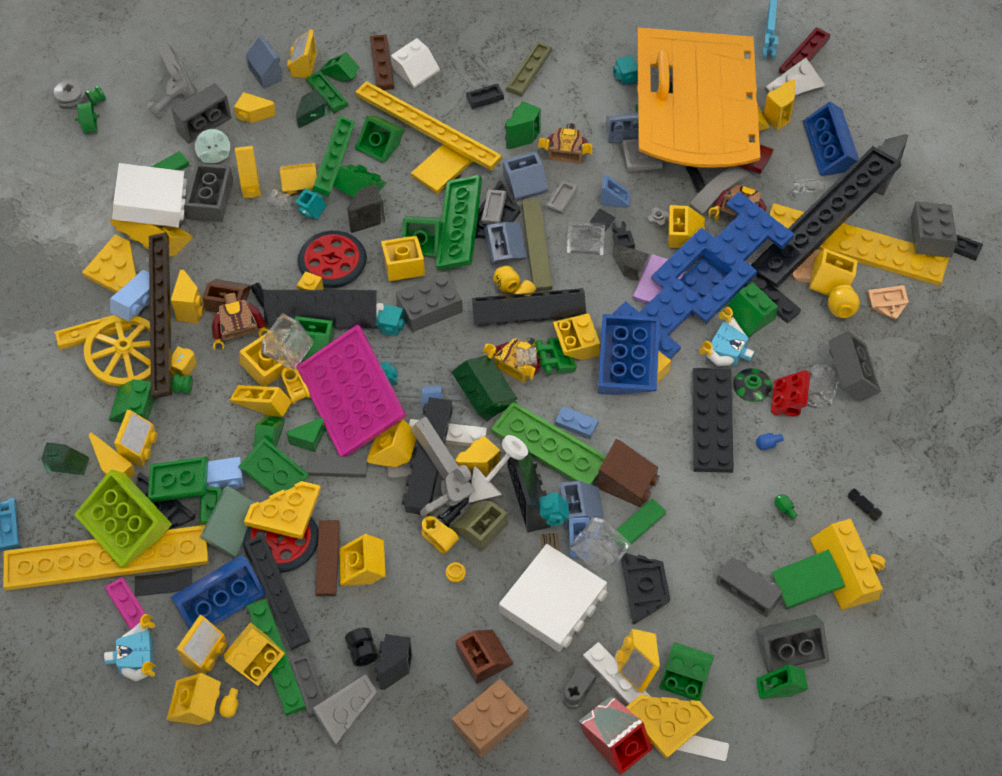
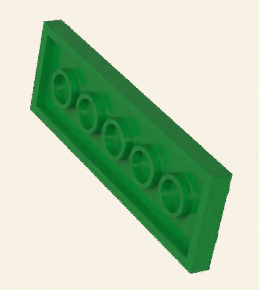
[435,175,482,271]

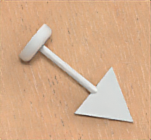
[469,435,528,503]

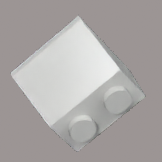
[391,38,440,88]

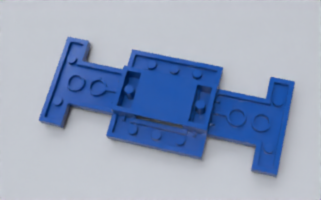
[613,191,794,359]

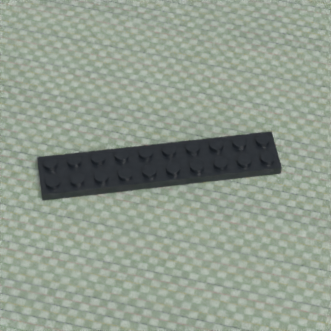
[750,146,901,288]

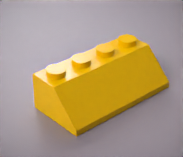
[110,219,193,257]
[810,519,883,610]

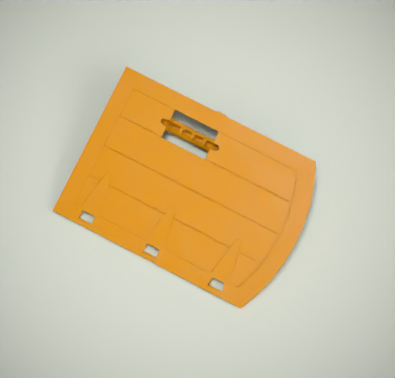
[637,27,760,168]

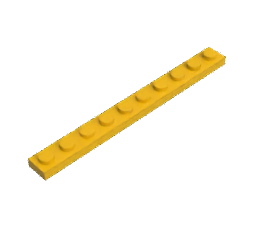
[355,81,502,171]

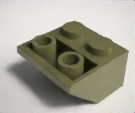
[451,500,508,552]

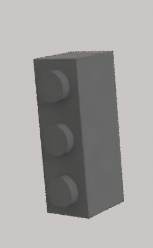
[716,557,783,618]

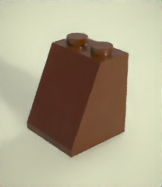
[598,439,660,508]

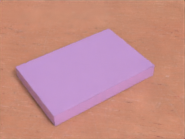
[633,254,686,304]

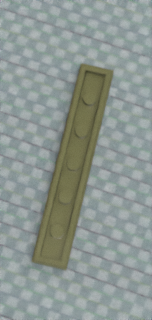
[522,198,552,291]

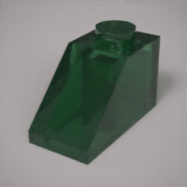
[295,89,329,128]
[41,442,89,475]

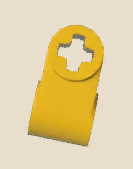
[281,366,311,405]
[421,516,459,554]

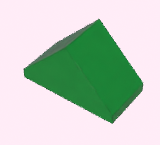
[286,417,325,452]

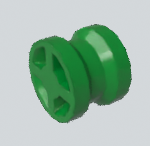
[85,85,106,106]
[173,374,193,394]

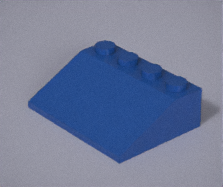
[597,314,660,395]

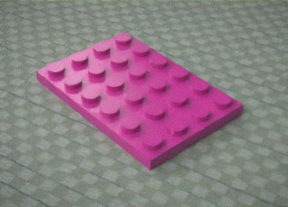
[296,325,407,457]

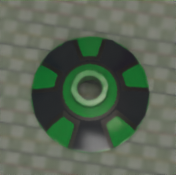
[733,368,772,402]

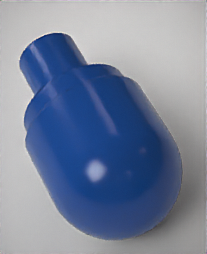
[756,433,784,450]

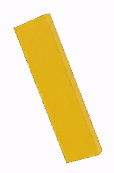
[54,315,133,350]

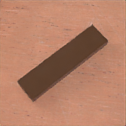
[370,34,394,90]
[315,520,340,596]

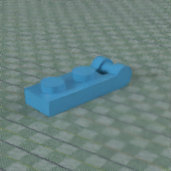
[0,497,20,551]

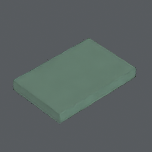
[200,486,255,558]

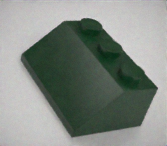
[451,355,518,422]

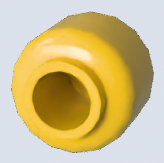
[493,266,520,293]

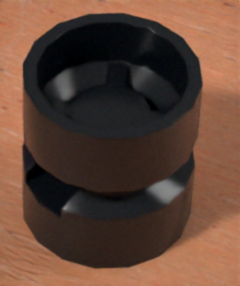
[345,627,379,667]

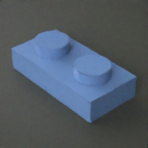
[555,406,598,439]

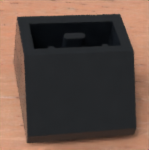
[375,634,413,690]

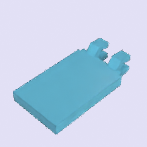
[763,0,779,61]

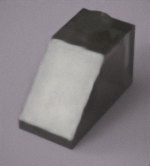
[613,243,649,281]

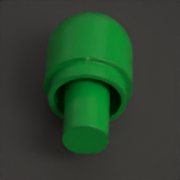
[774,494,798,520]

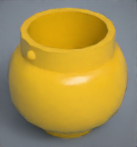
[828,284,860,318]

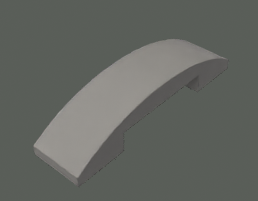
[690,166,752,216]

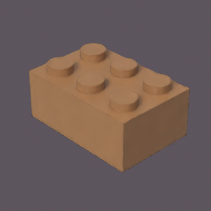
[452,679,529,758]

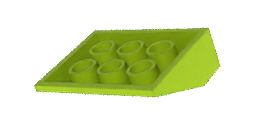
[74,469,172,568]

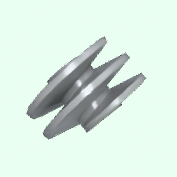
[54,80,87,109]

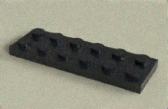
[264,289,377,328]
[692,368,734,473]

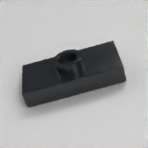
[466,83,504,109]

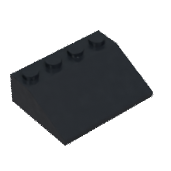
[507,450,551,533]

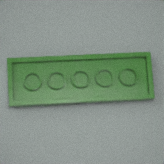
[491,402,606,485]

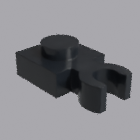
[612,221,635,252]

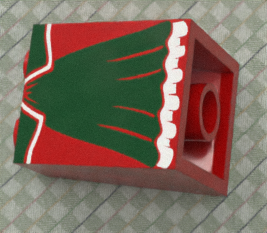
[579,695,653,775]

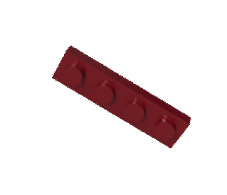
[779,27,831,74]

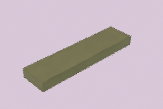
[506,41,552,97]

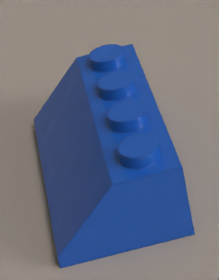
[803,101,859,176]
[170,555,266,629]

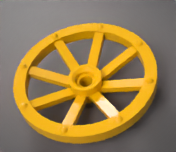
[84,316,151,387]

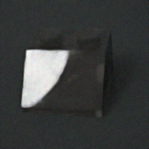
[347,185,385,233]

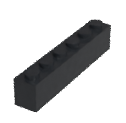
[472,288,586,326]
[402,397,453,516]

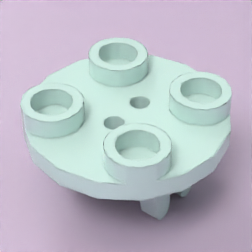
[195,129,230,163]

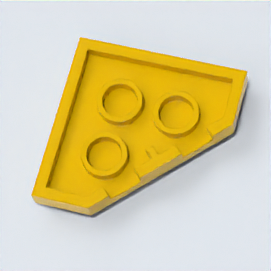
[82,234,136,293]
[244,481,321,539]
[626,694,714,759]

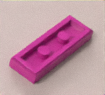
[105,577,146,630]

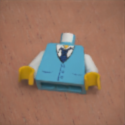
[699,307,755,366]
[104,614,157,681]

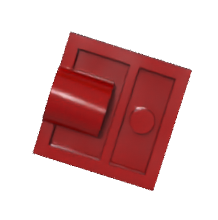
[771,370,810,417]

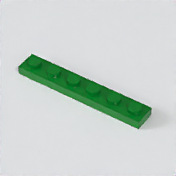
[312,115,355,197]
[247,599,306,716]

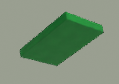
[238,437,309,495]
[148,456,208,502]
[772,549,845,610]

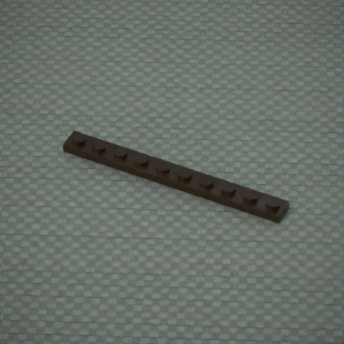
[149,232,172,399]

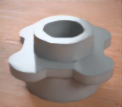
[648,208,669,226]

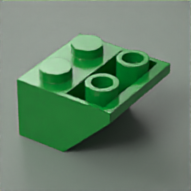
[504,101,541,149]
[333,164,386,202]
[290,316,335,361]
[660,642,715,701]

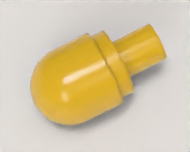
[219,688,239,718]

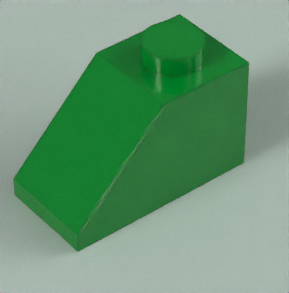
[320,52,360,82]
[253,416,285,447]
[756,664,808,699]

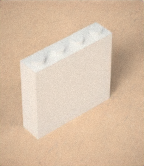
[112,163,187,227]
[499,544,608,653]

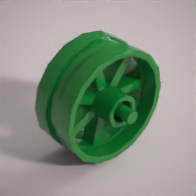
[75,101,100,134]

